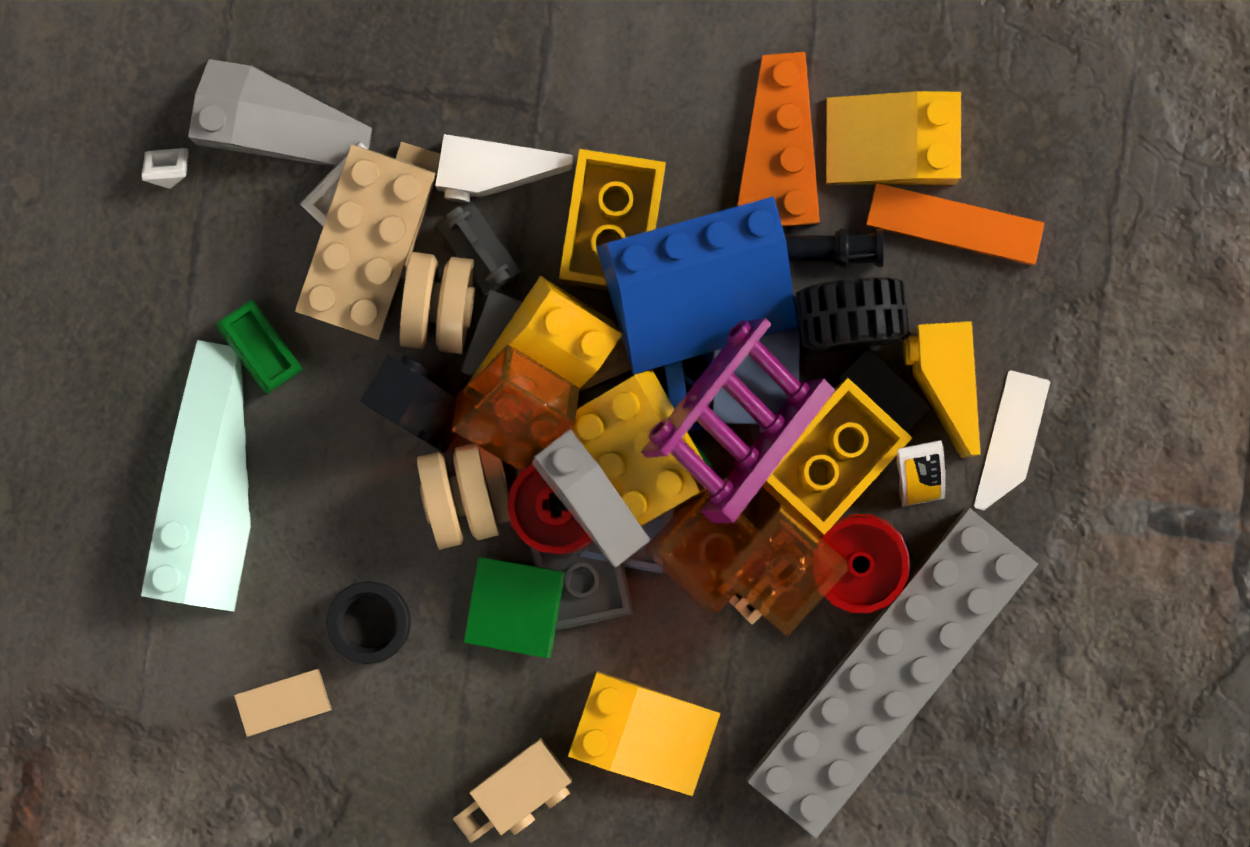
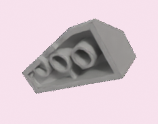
[188,59,372,167]

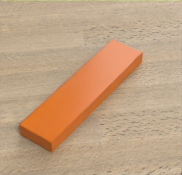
[865,183,1045,266]

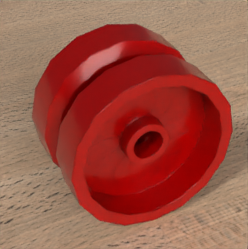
[507,464,593,555]
[813,514,909,613]

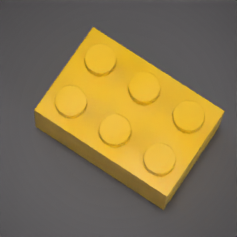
[559,149,666,291]
[563,369,707,526]
[762,378,912,537]

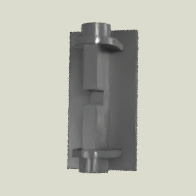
[437,201,521,297]

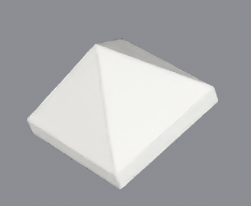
[142,148,189,189]

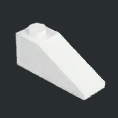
[435,134,574,203]

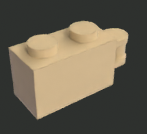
[452,738,572,843]

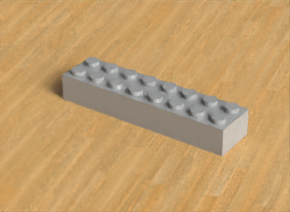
[745,508,1038,838]

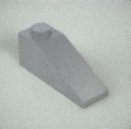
[532,430,650,568]

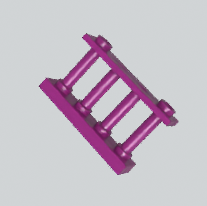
[641,318,835,523]

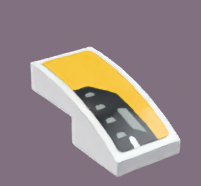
[896,440,945,507]

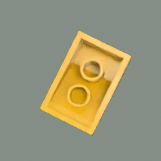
[826,91,961,186]
[468,276,623,429]
[903,321,980,458]
[568,671,721,796]

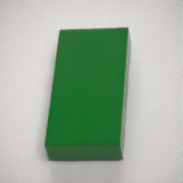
[216,299,303,396]

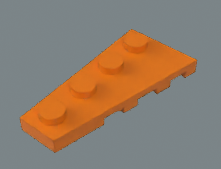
[737,52,820,228]

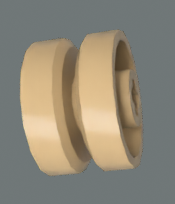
[400,252,475,355]
[417,443,500,550]

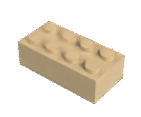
[295,144,437,340]

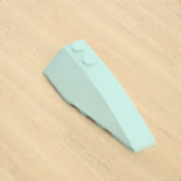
[141,340,251,612]

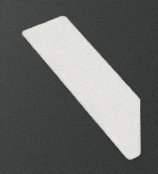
[974,370,1050,510]

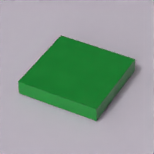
[464,557,565,658]

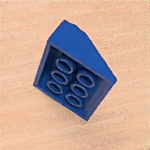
[596,196,798,374]

